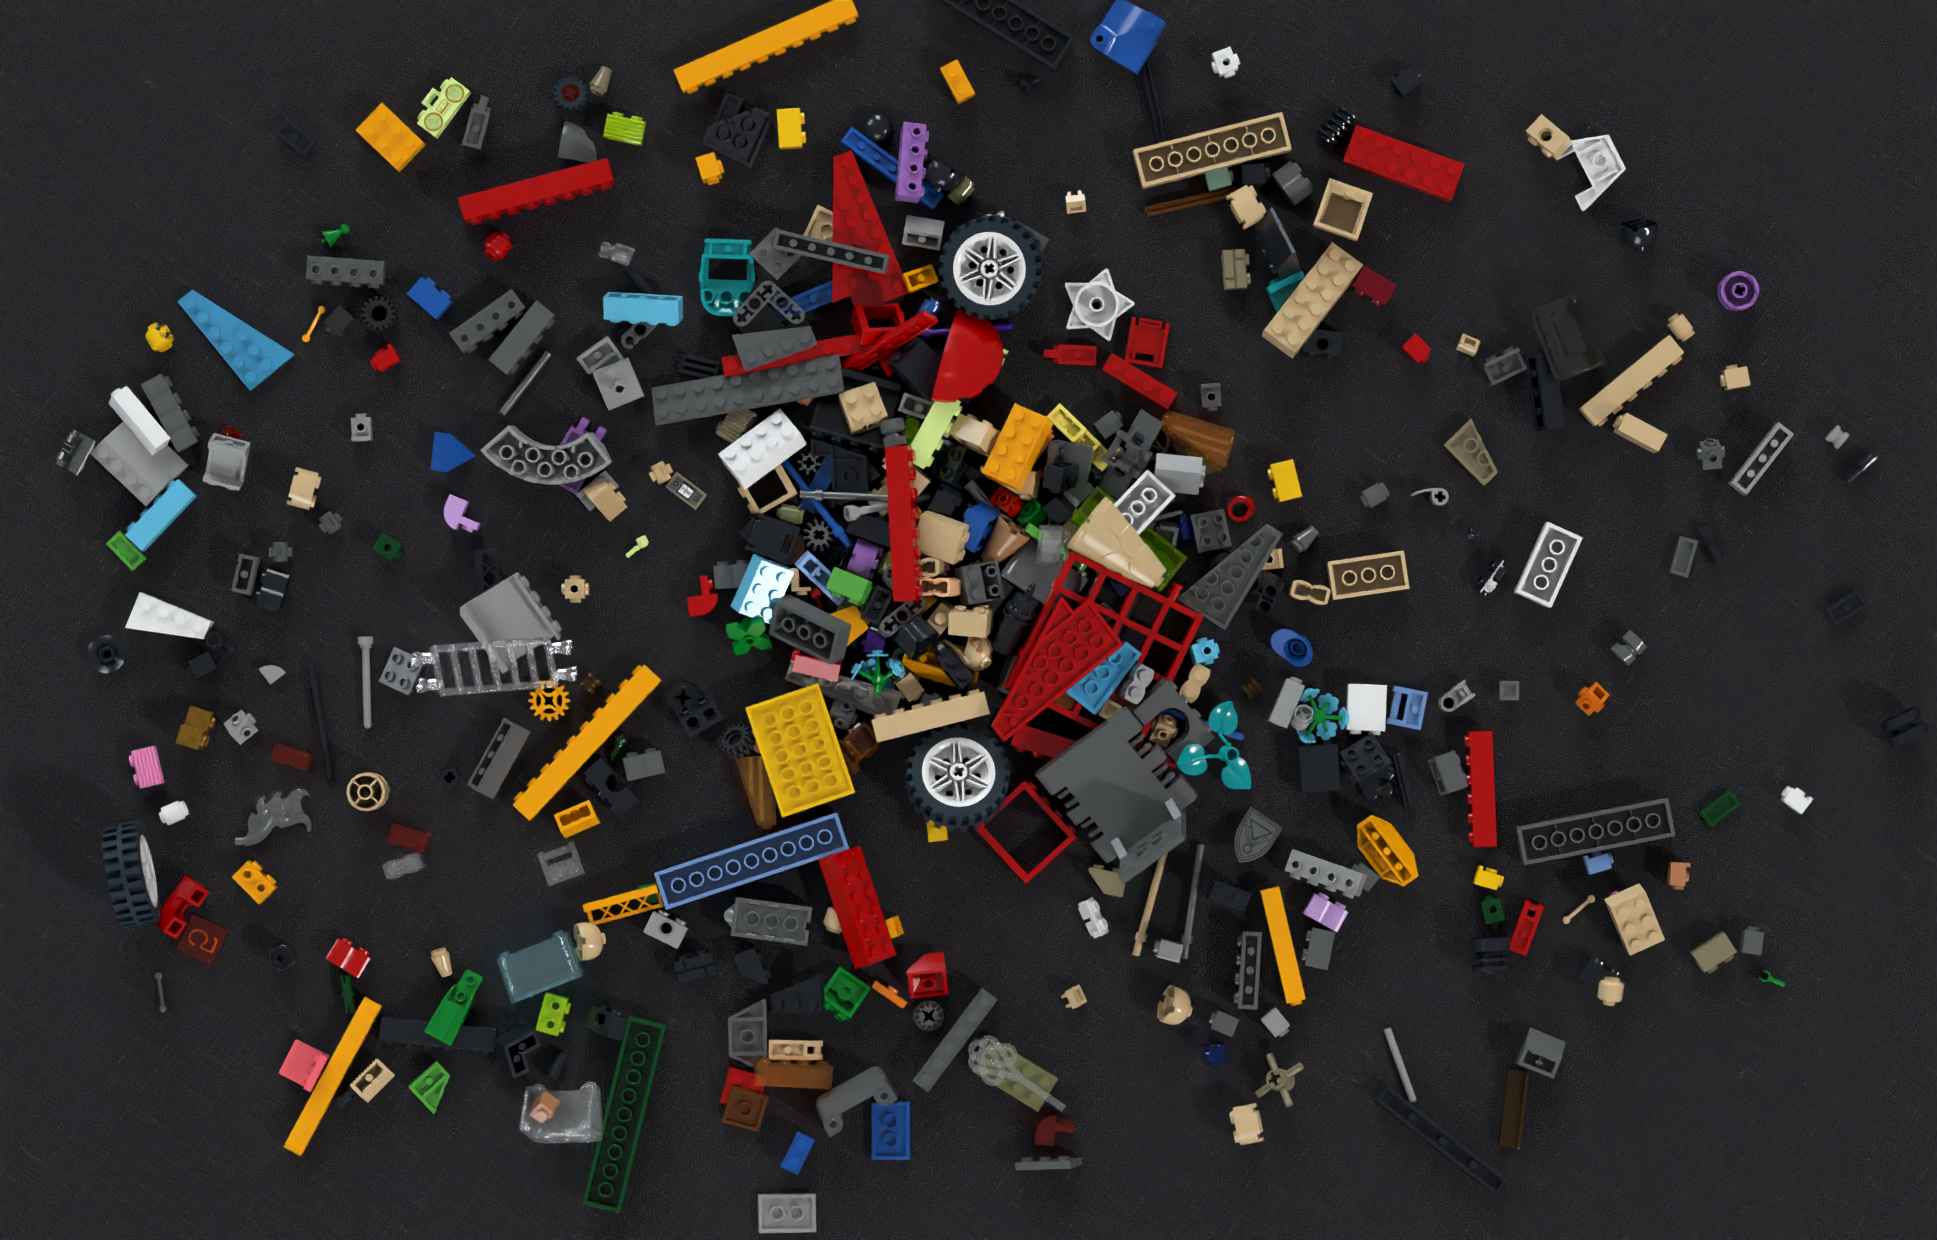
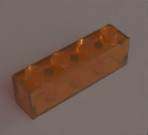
[753,1058,833,1089]

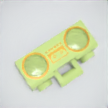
[417,77,471,139]

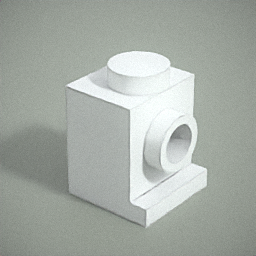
[1781,786,1813,814]

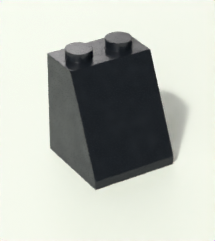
[886,337,941,402]

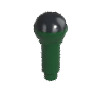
[610,733,628,761]

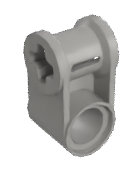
[1438,679,1476,712]

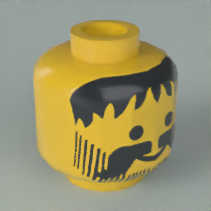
[145,323,174,352]

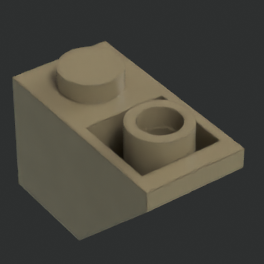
[1088,864,1125,897]

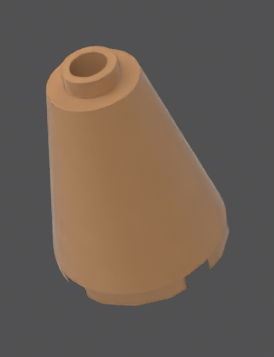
[980,514,1031,565]

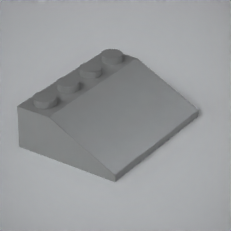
[91,421,189,507]

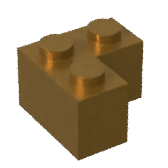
[176,706,216,750]

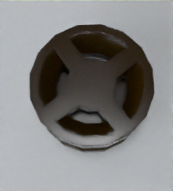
[578,671,602,695]
[1240,677,1264,700]

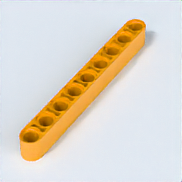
[284,997,382,1156]

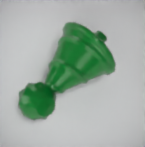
[321,224,350,248]

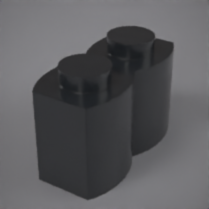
[255,569,292,613]

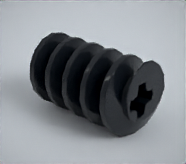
[1317,106,1358,149]

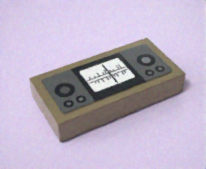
[665,472,707,510]

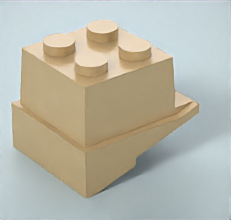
[1313,178,1373,241]

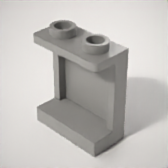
[202,433,251,490]

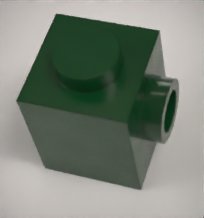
[372,532,403,562]
[1479,894,1505,924]

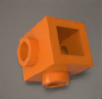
[1575,682,1609,716]

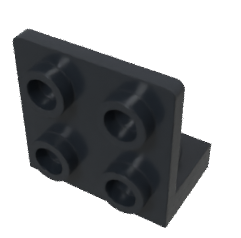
[921,438,977,489]

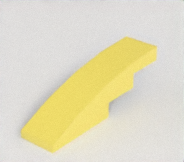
[1047,403,1115,472]

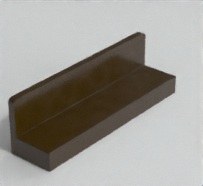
[1498,1069,1529,1149]

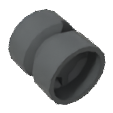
[879,418,909,448]
[1610,630,1647,666]

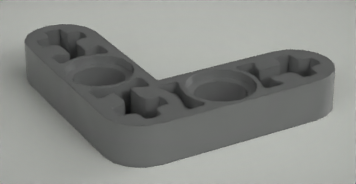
[733,281,805,327]
[878,566,925,637]

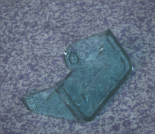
[496,930,585,1004]

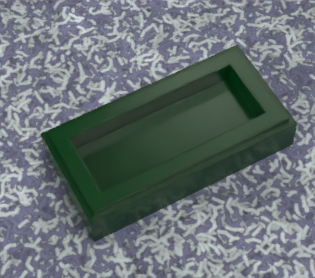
[1699,789,1741,828]

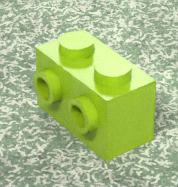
[536,992,571,1036]

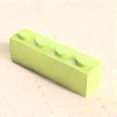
[910,399,963,469]

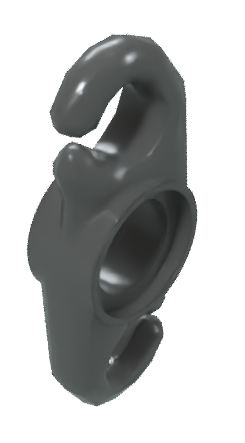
[621,322,659,349]

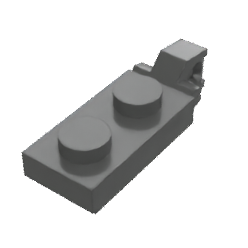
[462,95,491,150]

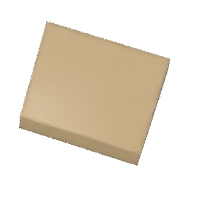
[1456,334,1480,357]

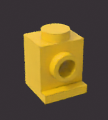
[1473,865,1504,890]

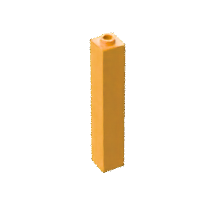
[1259,886,1306,1006]

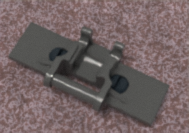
[1098,409,1164,500]

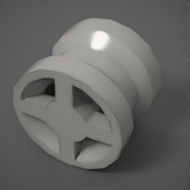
[1825,425,1849,449]

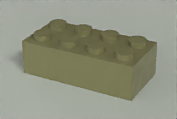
[972,1037,1058,1112]

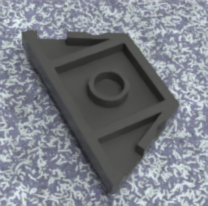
[728,999,768,1073]

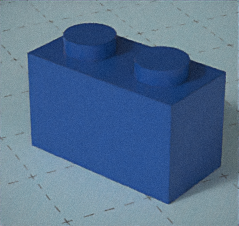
[407,277,452,320]
[780,1130,815,1175]

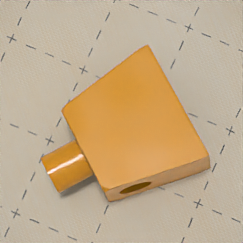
[830,605,869,646]

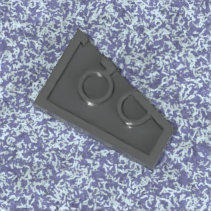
[1015,1156,1082,1170]

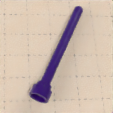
[921,322,1013,342]

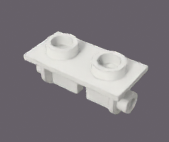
[1078,897,1109,939]

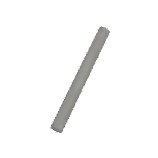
[1384,1027,1417,1102]

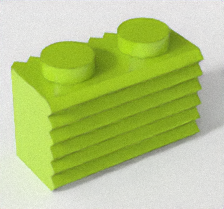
[603,112,646,146]

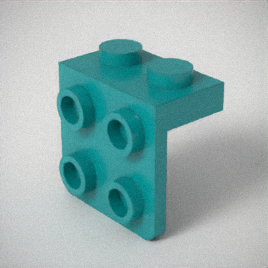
[1266,271,1305,313]

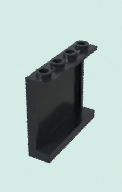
[809,368,902,454]

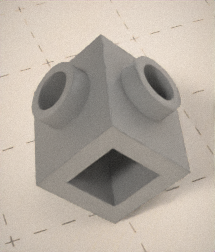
[224,709,258,745]

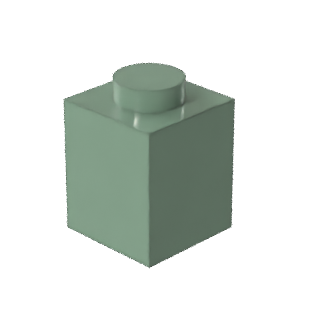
[1204,167,1234,192]

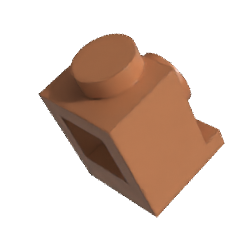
[1667,862,1690,890]
[529,1090,561,1123]

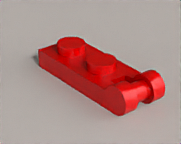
[1509,899,1544,956]

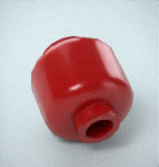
[483,231,512,261]

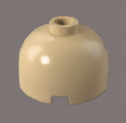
[574,922,606,961]
[1157,985,1192,1025]

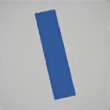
[799,442,848,514]

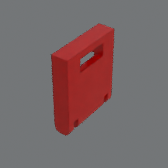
[1124,317,1170,369]

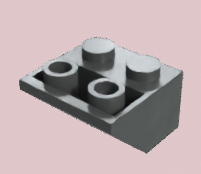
[954,561,1005,606]
[1515,1027,1566,1079]

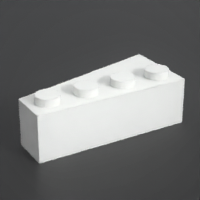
[125,592,214,639]

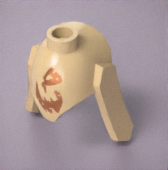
[941,636,993,671]

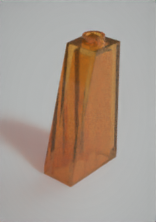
[1161,411,1235,468]
[736,756,777,829]

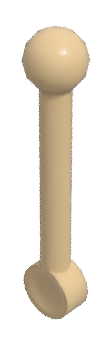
[1563,895,1595,924]

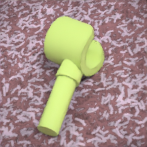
[625,535,649,558]

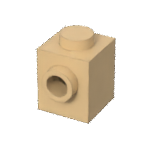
[1720,364,1750,390]
[893,670,925,702]

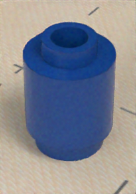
[916,297,942,317]

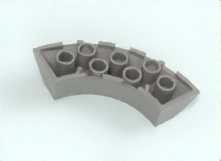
[481,425,612,485]

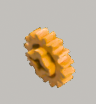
[528,680,571,721]

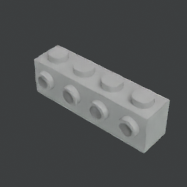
[1285,849,1367,899]

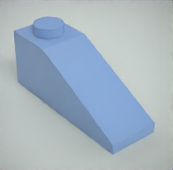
[794,550,846,606]

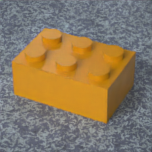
[356,103,426,172]

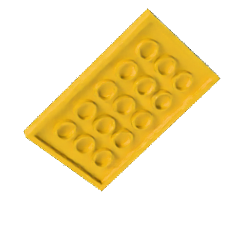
[745,683,855,817]

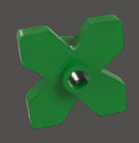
[726,617,772,655]

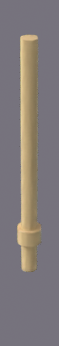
[1132,853,1168,956]

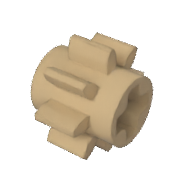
[649,461,673,484]

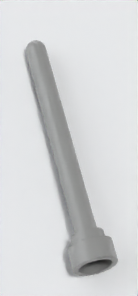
[844,494,930,522]
[358,636,373,729]

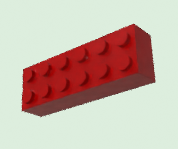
[1342,125,1465,202]
[818,846,896,969]

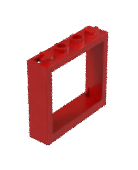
[976,780,1077,884]

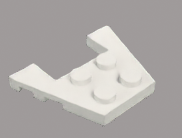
[1557,135,1626,212]

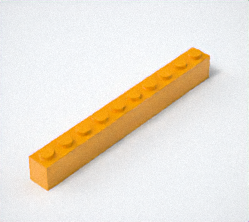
[673,0,859,94]
[513,665,662,821]

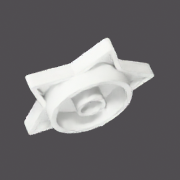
[1065,268,1135,341]

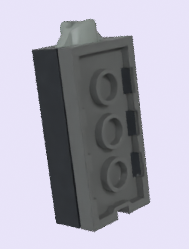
[724,896,813,946]

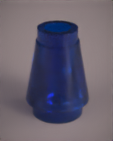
[1177,513,1194,543]

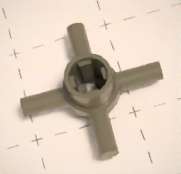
[1255,1053,1304,1107]

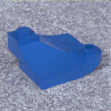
[1091,0,1166,74]

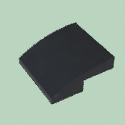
[860,585,911,639]

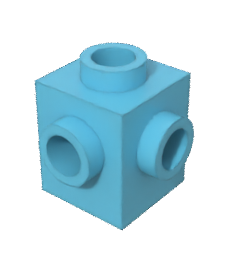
[1189,637,1220,666]

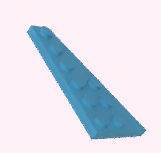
[177,290,295,391]

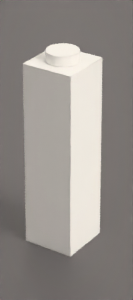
[109,386,170,455]

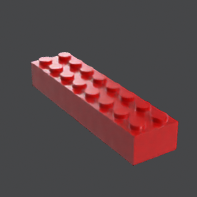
[458,158,615,225]

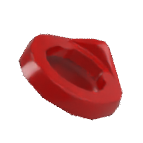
[1227,496,1255,522]

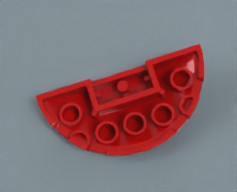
[932,308,1003,403]

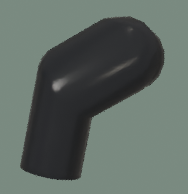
[955,503,975,523]

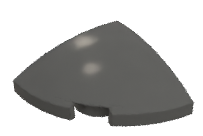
[558,121,597,163]

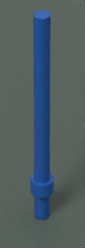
[781,459,853,549]

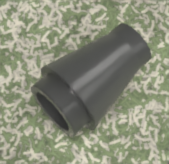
[1290,526,1319,553]

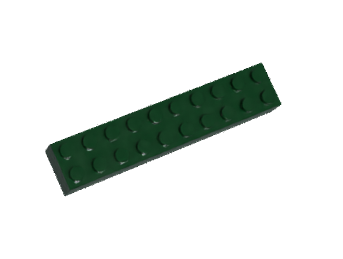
[583,1015,667,1213]

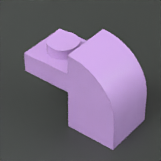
[444,494,481,532]

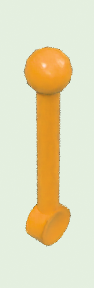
[302,306,325,342]

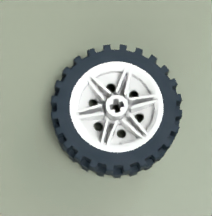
[939,215,1045,320]
[905,724,1010,832]
[102,820,161,928]

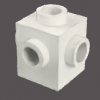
[1211,47,1240,78]

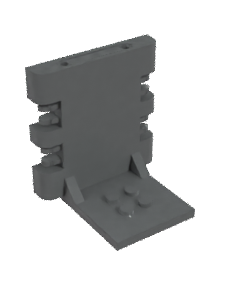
[1035,705,1197,884]

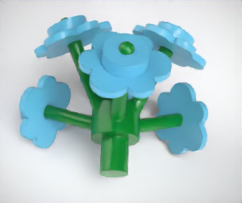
[850,649,905,696]
[1296,688,1349,743]

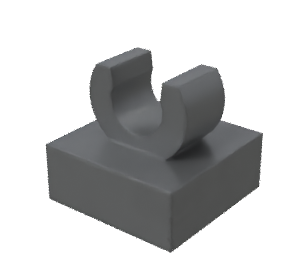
[1499,681,1519,700]

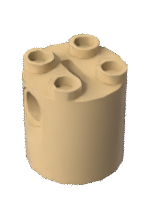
[347,772,390,811]

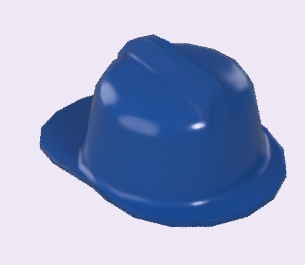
[1271,629,1313,667]

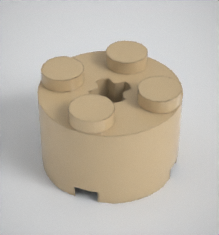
[1226,185,1266,230]
[287,467,321,510]
[1229,1103,1264,1145]

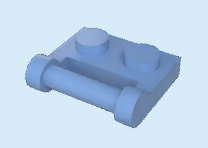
[1386,686,1428,730]

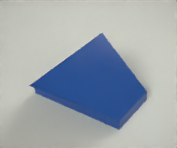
[430,432,475,472]

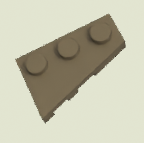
[1443,418,1498,486]

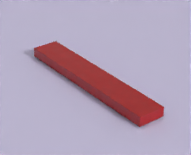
[841,310,938,372]

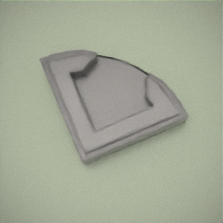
[259,665,286,684]

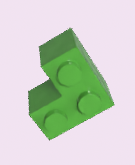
[826,567,877,608]

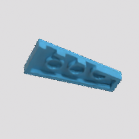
[1065,642,1142,715]

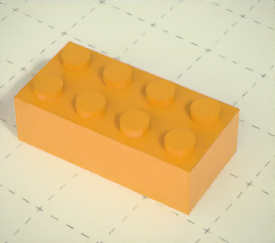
[981,404,1054,492]

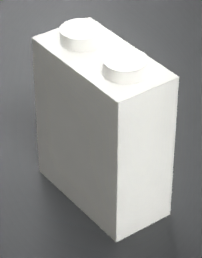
[1345,684,1387,735]

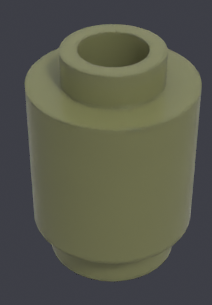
[947,177,975,205]
[776,503,805,525]

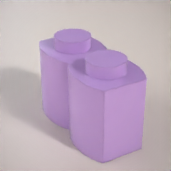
[1303,892,1348,932]

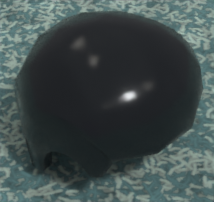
[863,113,893,142]

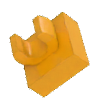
[885,915,904,938]

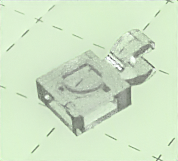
[599,242,635,266]

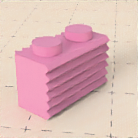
[129,746,165,789]

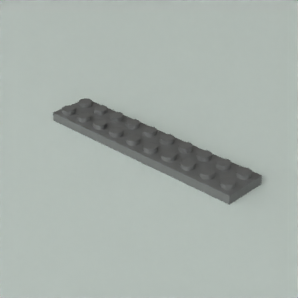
[651,354,845,425]

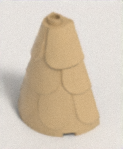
[1067,496,1166,588]

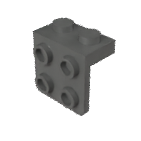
[1044,440,1093,484]

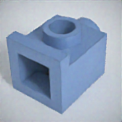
[1582,851,1614,875]

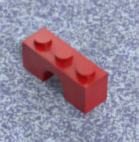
[154,875,209,939]

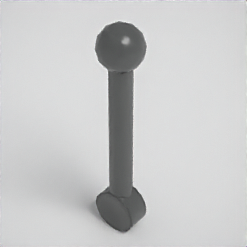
[155,972,167,1012]

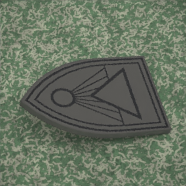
[1234,807,1283,863]

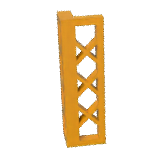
[583,884,665,925]

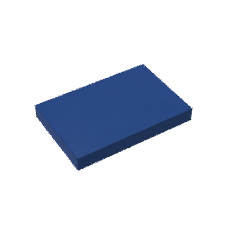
[871,1101,910,1160]

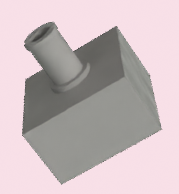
[593,357,644,411]

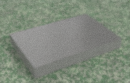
[758,1193,817,1233]

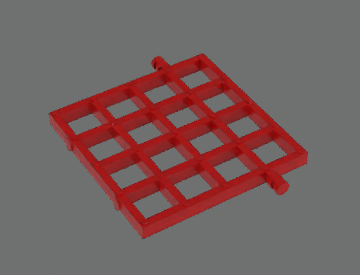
[1005,551,1204,749]

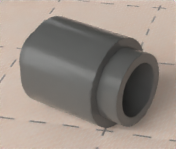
[1360,482,1390,508]

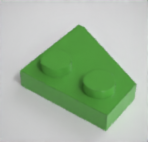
[408,1061,450,1114]

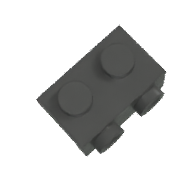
[1482,346,1527,386]

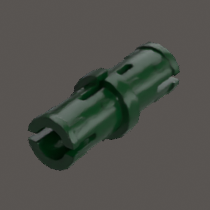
[339,974,356,1014]

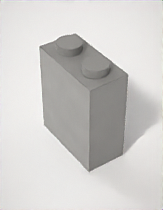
[1154,453,1206,495]
[1268,677,1305,729]

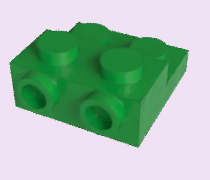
[824,966,871,1022]

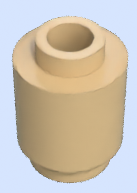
[1667,313,1695,342]

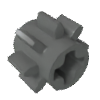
[797,451,821,475]
[318,511,342,535]
[269,542,292,562]

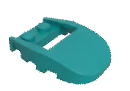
[699,239,755,316]

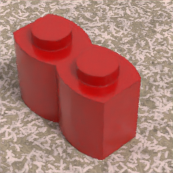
[326,937,371,978]

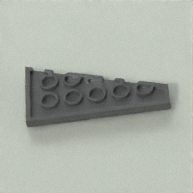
[1177,524,1283,630]

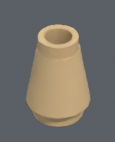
[431,947,452,977]

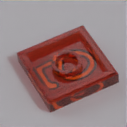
[177,914,229,965]

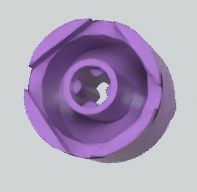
[1717,271,1759,311]
[846,538,885,582]

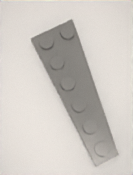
[785,663,903,716]

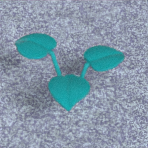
[1177,701,1251,789]

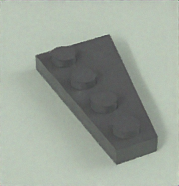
[732,326,818,372]

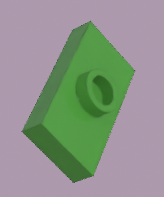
[106,530,147,571]

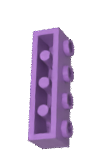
[895,122,929,203]

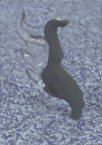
[235,789,312,846]

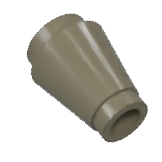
[589,66,612,96]

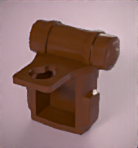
[836,722,881,776]

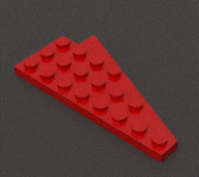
[832,150,909,307]
[991,597,1124,741]

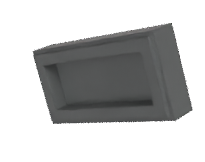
[1669,536,1698,578]

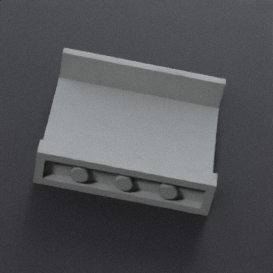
[460,572,562,673]

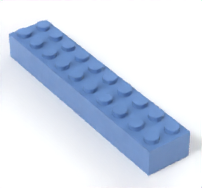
[654,812,850,910]

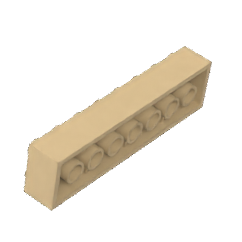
[1133,112,1292,189]

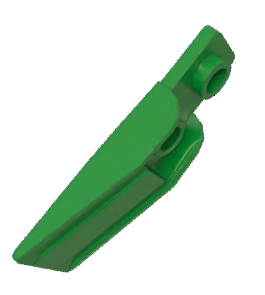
[425,970,483,1046]

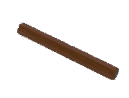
[1145,186,1238,217]

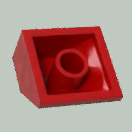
[907,952,949,999]

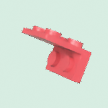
[279,1039,330,1092]

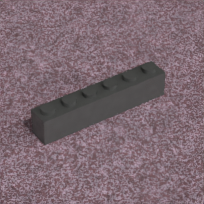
[772,229,891,275]
[913,987,998,1092]

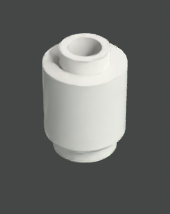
[159,801,189,825]

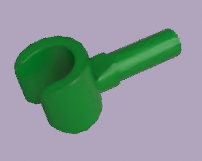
[1759,971,1786,987]

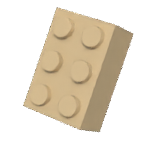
[1604,884,1665,956]

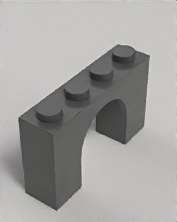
[1129,678,1215,765]

